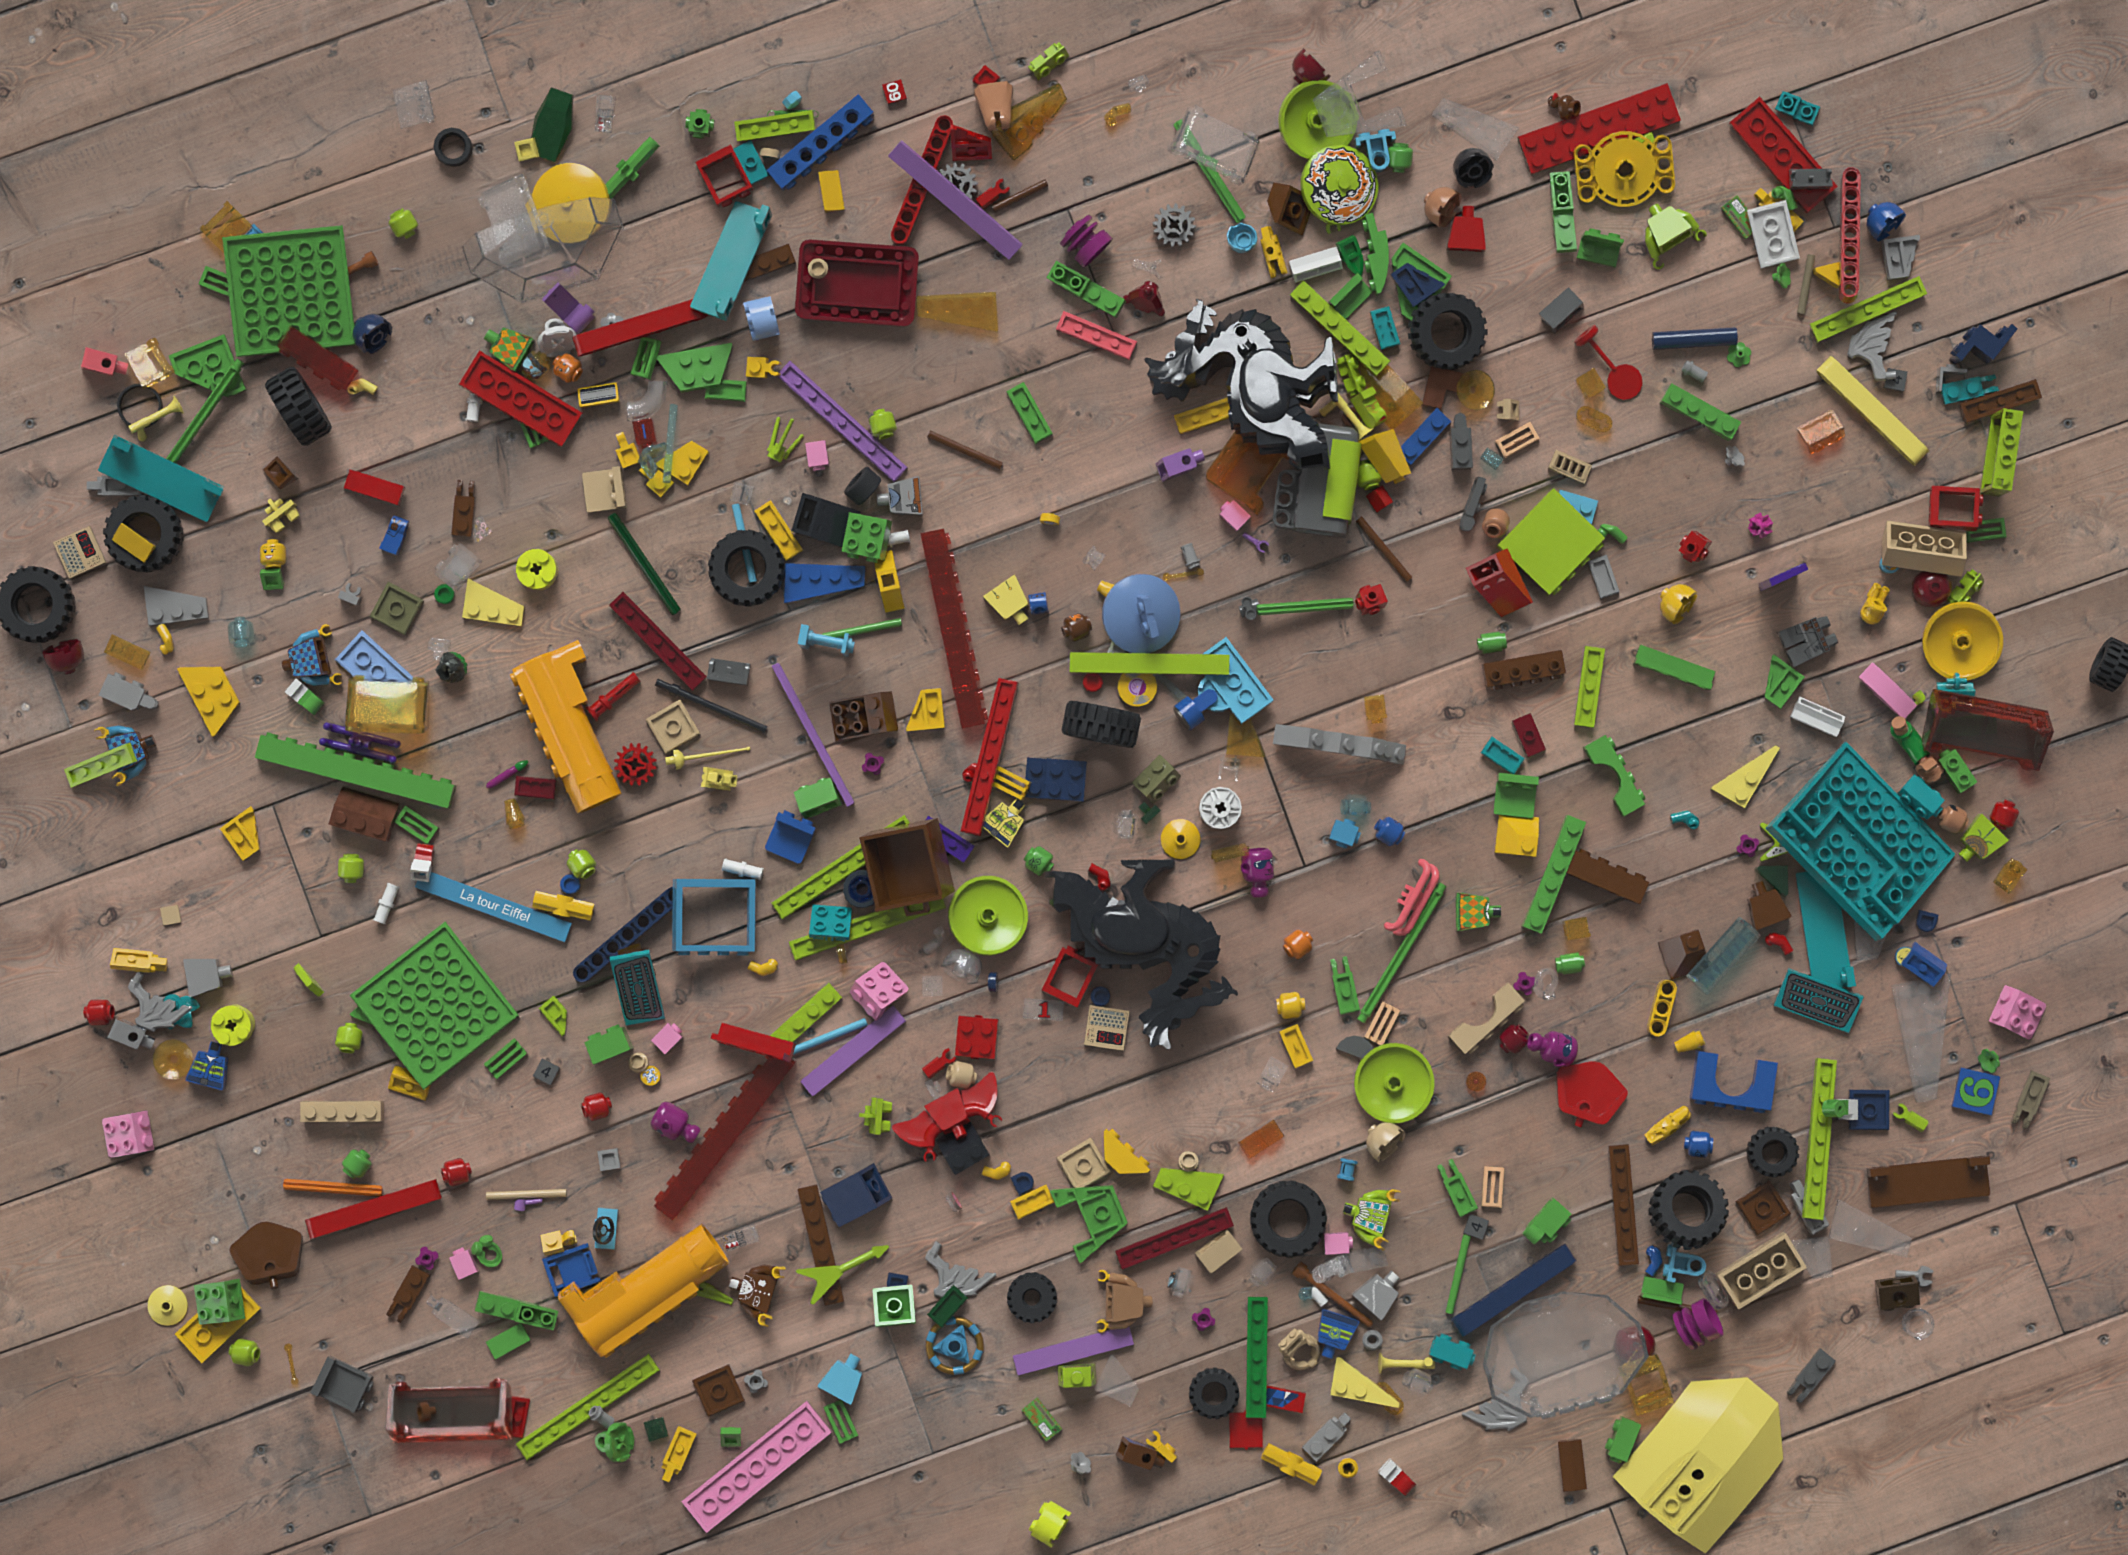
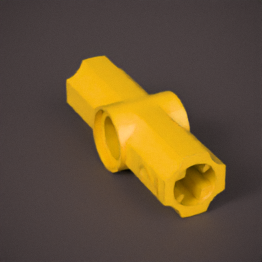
[532,891,595,921]
[1261,1442,1322,1486]

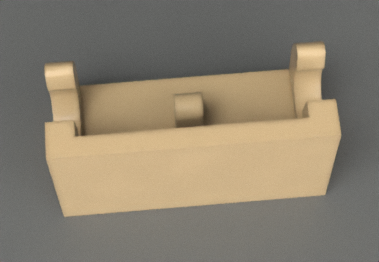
[1195,1229,1242,1273]

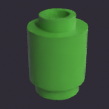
[1477,632,1507,654]
[1555,952,1585,975]

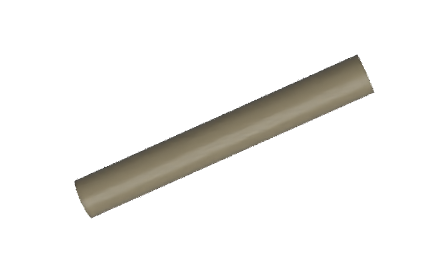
[1797,254,1815,315]

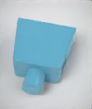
[817,1353,862,1405]

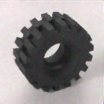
[1007,1272,1057,1323]

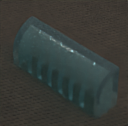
[1686,917,1761,996]

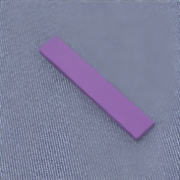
[800,1005,906,1096]
[1013,1327,1134,1375]

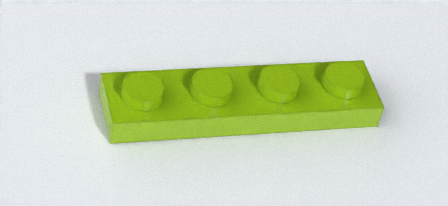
[734,110,816,142]
[1574,646,1605,728]
[64,743,137,788]
[770,983,842,1042]

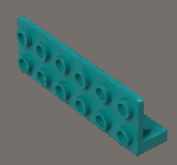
[690,201,772,321]
[98,434,224,522]
[1795,872,1856,987]

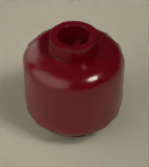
[1499,1024,1529,1054]

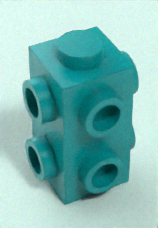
[1897,774,1945,820]
[1428,1333,1476,1371]

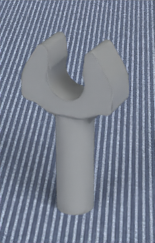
[1895,1266,1933,1286]

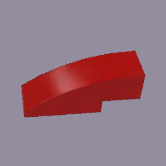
[344,469,406,506]

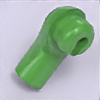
[1771,186,1798,210]
[1598,524,1628,544]

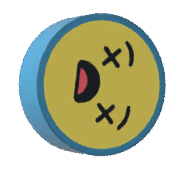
[1895,947,1911,967]

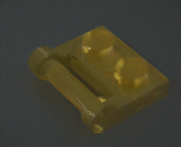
[199,201,252,253]
[124,338,175,389]

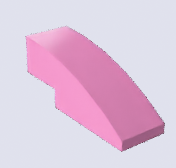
[1859,662,1917,719]

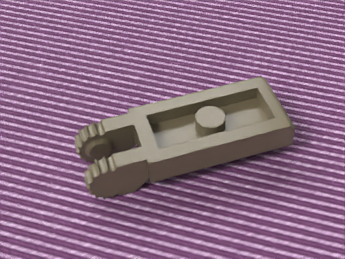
[2011,1070,2050,1129]

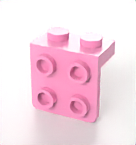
[849,962,908,1021]
[1989,985,2046,1040]
[102,1111,154,1158]

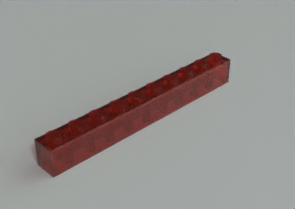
[920,528,988,729]
[654,1056,797,1221]

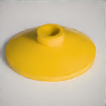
[1161,819,1200,859]

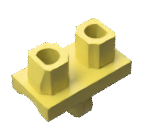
[262,498,300,533]
[701,767,738,791]

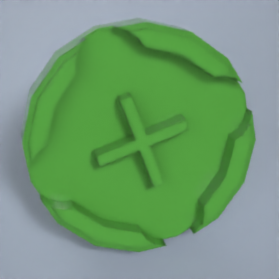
[595,1422,634,1463]

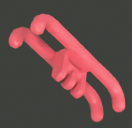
[1384,859,1439,936]

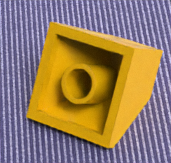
[1494,815,1539,857]

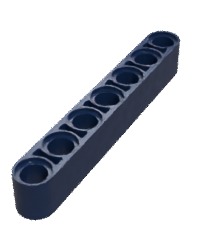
[573,887,684,982]
[1451,1244,1577,1337]

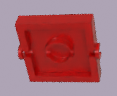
[955,1015,999,1060]

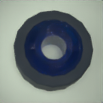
[843,870,875,908]

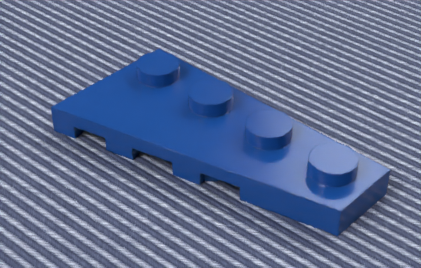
[784,563,865,604]

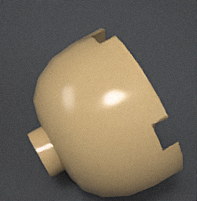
[1366,1122,1406,1162]

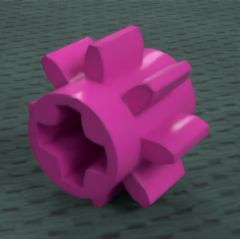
[1748,512,1773,539]

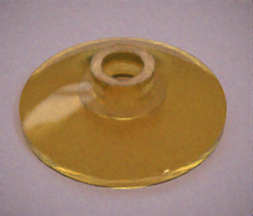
[1457,370,1495,410]
[153,1039,193,1079]

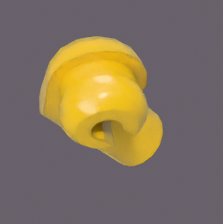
[156,624,174,655]
[747,959,778,976]
[981,1162,1011,1180]

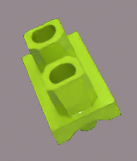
[859,1097,892,1135]

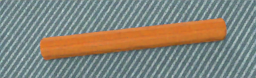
[283,1179,383,1197]

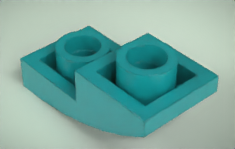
[1775,91,1821,126]

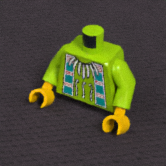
[1342,1189,1401,1251]

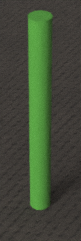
[822,618,902,638]
[1445,1234,1471,1314]

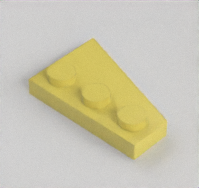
[462,579,525,626]

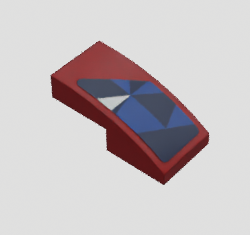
[1266,1385,1306,1413]

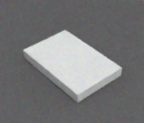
[1747,200,1800,268]

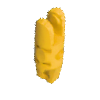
[1260,226,1288,279]
[1645,1106,1692,1146]

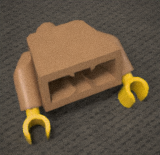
[1096,1270,1153,1332]

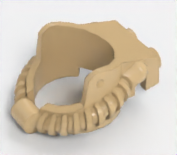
[1278,1328,1320,1370]

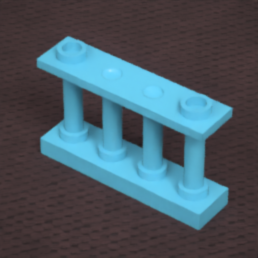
[797,624,855,657]

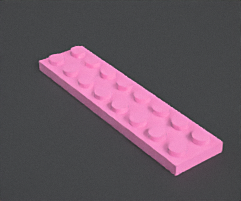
[682,1401,832,1533]

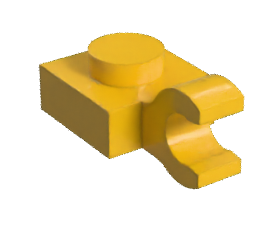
[615,432,641,469]
[639,465,674,498]
[540,1230,577,1256]
[1146,1430,1177,1463]

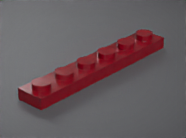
[609,592,707,691]
[1115,1207,1234,1270]

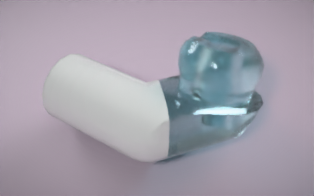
[1298,1287,1328,1307]

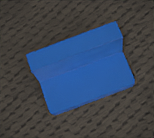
[1901,942,1947,987]

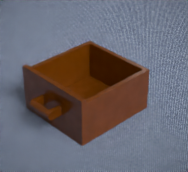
[859,818,955,917]

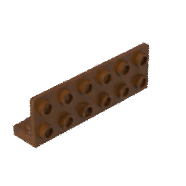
[1866,1155,1991,1208]

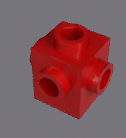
[1678,531,1712,563]
[1355,584,1388,615]

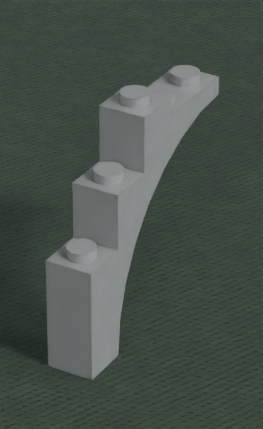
[1273,724,1406,765]

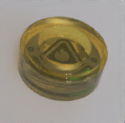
[836,943,848,964]

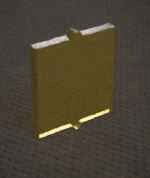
[1211,843,1249,863]

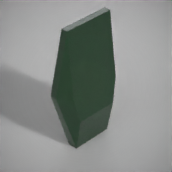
[531,87,574,162]

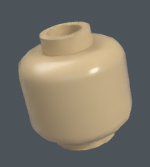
[946,1061,977,1089]

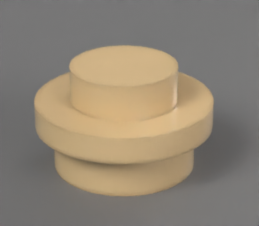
[808,259,828,279]
[628,1053,649,1073]
[1178,1151,1199,1171]

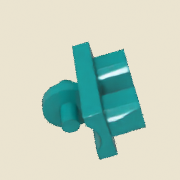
[1936,673,1976,705]

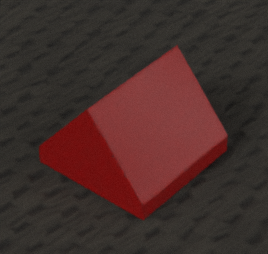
[1366,485,1393,513]

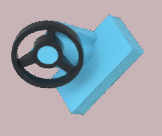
[593,1208,618,1250]

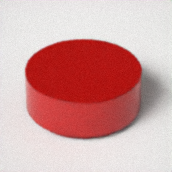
[1083,673,1103,692]

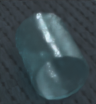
[1480,447,1504,470]

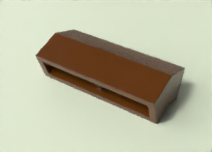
[1558,1439,1587,1492]

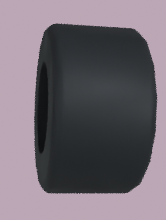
[844,467,881,505]

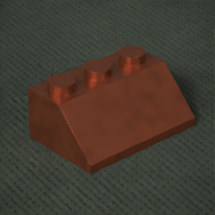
[328,787,400,842]

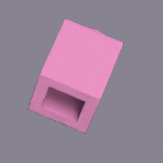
[805,440,829,471]
[1219,500,1251,532]
[651,1023,683,1054]
[1323,1232,1353,1255]
[449,1247,479,1280]

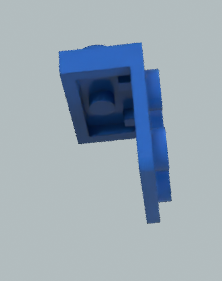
[765,810,816,863]

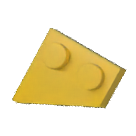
[906,688,945,732]
[219,806,260,861]

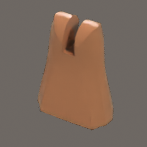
[974,81,1013,131]

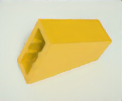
[1359,429,1411,484]

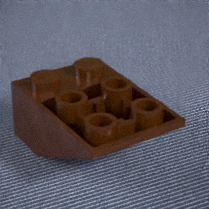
[829,691,898,741]

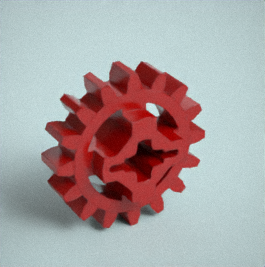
[614,743,657,786]

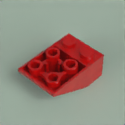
[1465,548,1533,617]

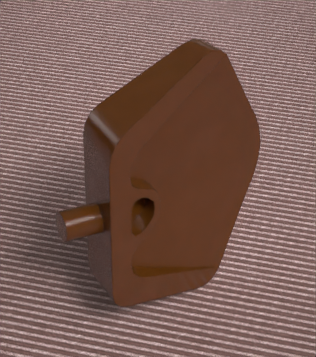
[229,1222,303,1289]

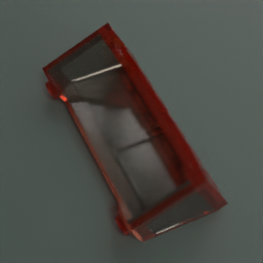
[1922,689,2054,771]
[386,1378,513,1443]

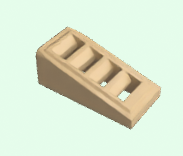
[1548,450,1592,484]

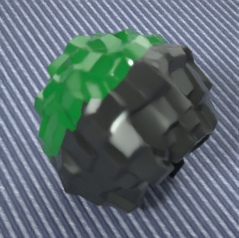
[435,652,468,683]

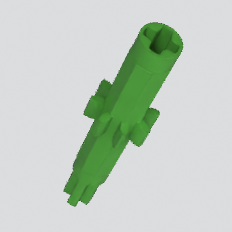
[605,136,660,201]

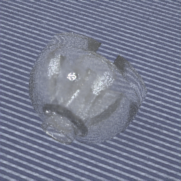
[941,948,982,984]

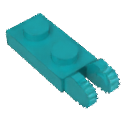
[1941,374,1999,405]

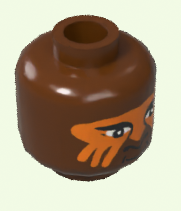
[1061,613,1092,642]

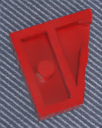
[950,125,992,161]

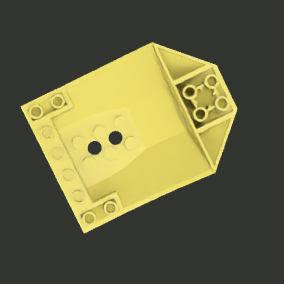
[1613,1377,1783,1554]

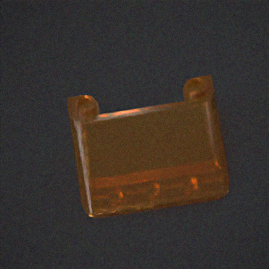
[1206,432,1289,516]

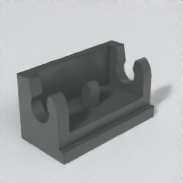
[1789,169,1833,190]
[1539,287,1584,334]
[707,658,751,686]

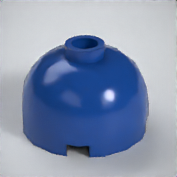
[1866,202,1906,242]

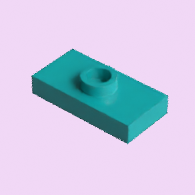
[733,140,769,185]
[1370,306,1400,350]
[1480,736,1525,774]

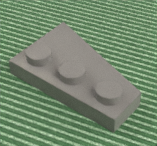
[144,586,209,626]

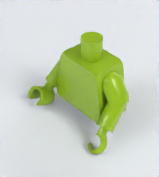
[1645,204,1707,270]

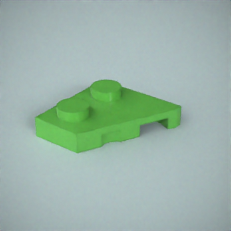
[1765,654,1805,709]

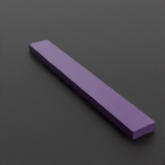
[888,140,1022,260]
[778,361,908,482]
[772,663,854,807]

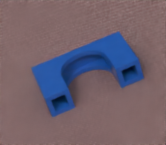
[1690,1051,1778,1113]

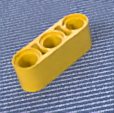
[1647,980,1677,1037]

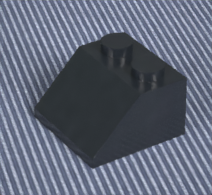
[935,1121,990,1175]

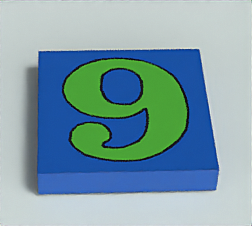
[1952,1067,2000,1115]

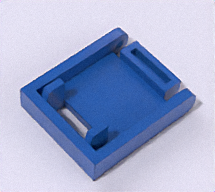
[542,1243,601,1297]

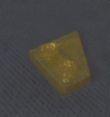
[1226,714,1265,758]

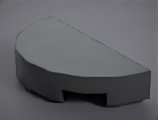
[1336,1036,1373,1058]

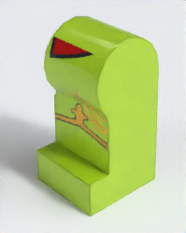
[1350,386,1387,428]

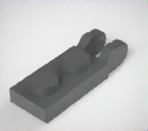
[1459,477,1487,532]
[1787,1348,1836,1403]

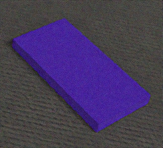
[1758,563,1808,591]

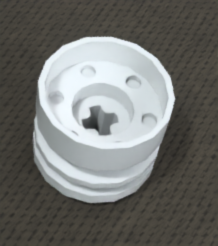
[1199,787,1242,829]

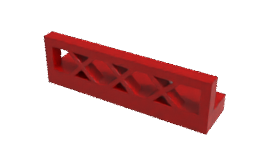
[710,1023,796,1063]

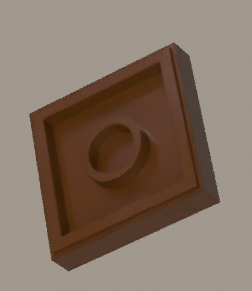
[1735,1180,1791,1235]
[692,1364,745,1417]

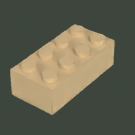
[1882,521,1967,576]
[1715,1232,1807,1310]

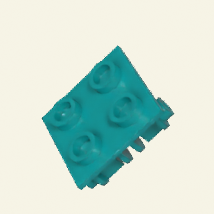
[809,904,852,942]

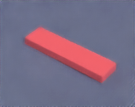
[1056,311,1137,360]

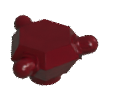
[1123,281,1165,317]

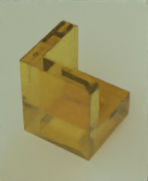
[1576,368,1606,400]
[1563,917,1591,940]

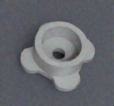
[744,1369,768,1393]

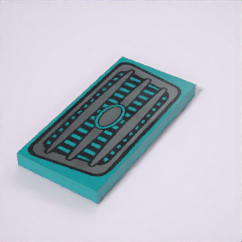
[610,950,665,1026]
[1774,968,1864,1033]

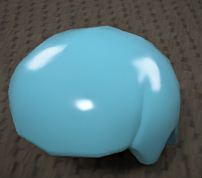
[1227,223,1258,253]

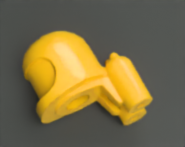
[1860,583,1890,624]

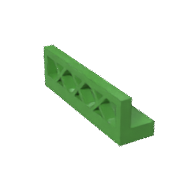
[1633,645,1716,690]

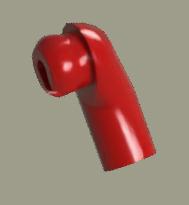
[1087,863,1111,891]
[1765,932,1794,955]

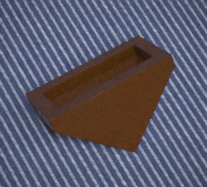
[263,456,299,490]

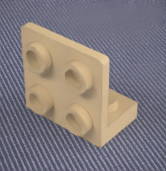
[582,466,627,513]

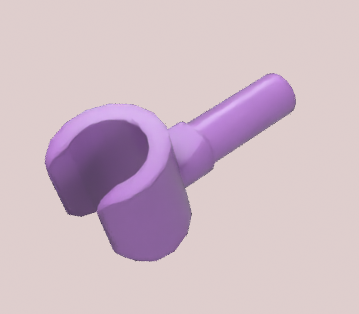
[1242,532,1269,552]
[514,1198,543,1211]

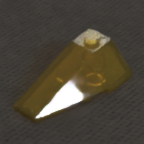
[991,83,1067,161]
[1357,359,1423,430]

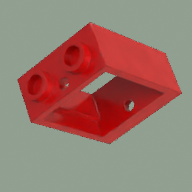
[695,144,753,208]
[1928,486,1983,532]
[1042,945,1098,1007]

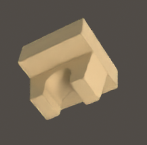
[1497,399,1519,421]

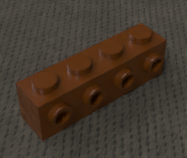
[1482,650,1566,691]
[1566,849,1650,904]

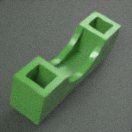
[1659,383,1741,441]
[1583,735,1646,817]

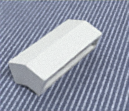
[1288,247,1343,283]
[1790,697,1845,737]

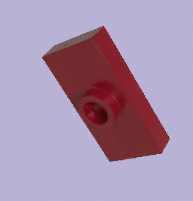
[1512,713,1546,757]
[514,776,556,800]

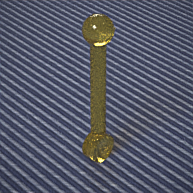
[1163,568,1204,581]
[284,1343,299,1385]

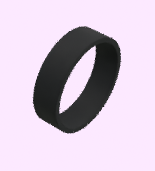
[117,384,163,428]

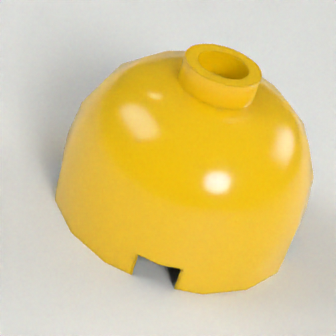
[1660,584,1698,625]

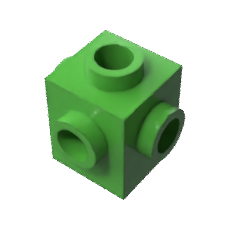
[685,109,715,139]

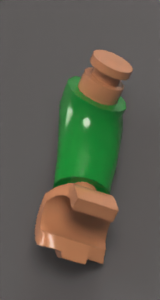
[1890,716,1944,784]

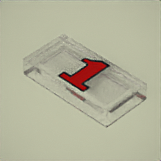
[1023,998,1064,1021]

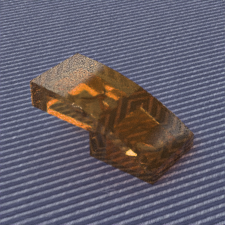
[1238,1119,1284,1159]

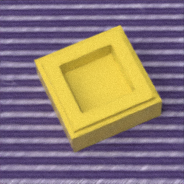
[514,137,539,162]

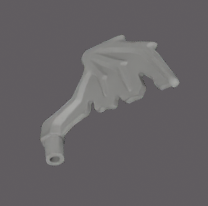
[1847,311,1897,381]
[128,972,192,1032]
[925,1241,997,1298]
[1462,1368,1528,1431]

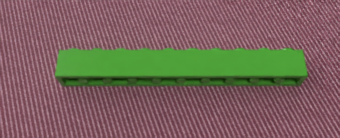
[255,732,456,809]

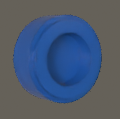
[560,874,581,894]

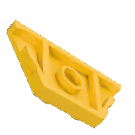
[177,667,240,737]

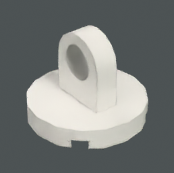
[538,319,576,357]

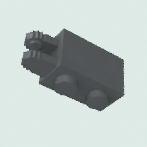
[1449,412,1473,470]

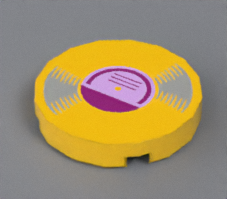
[1117,673,1157,707]

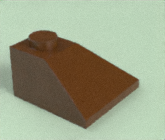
[1267,182,1311,236]
[1658,929,1709,980]

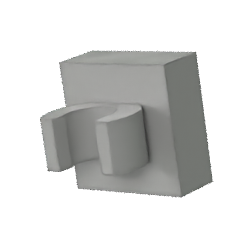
[338,583,362,606]

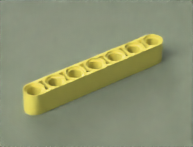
[1816,356,1929,466]

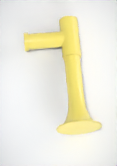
[1319,392,1374,441]
[128,396,184,441]
[1378,1353,1435,1374]

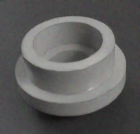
[1362,1330,1383,1350]

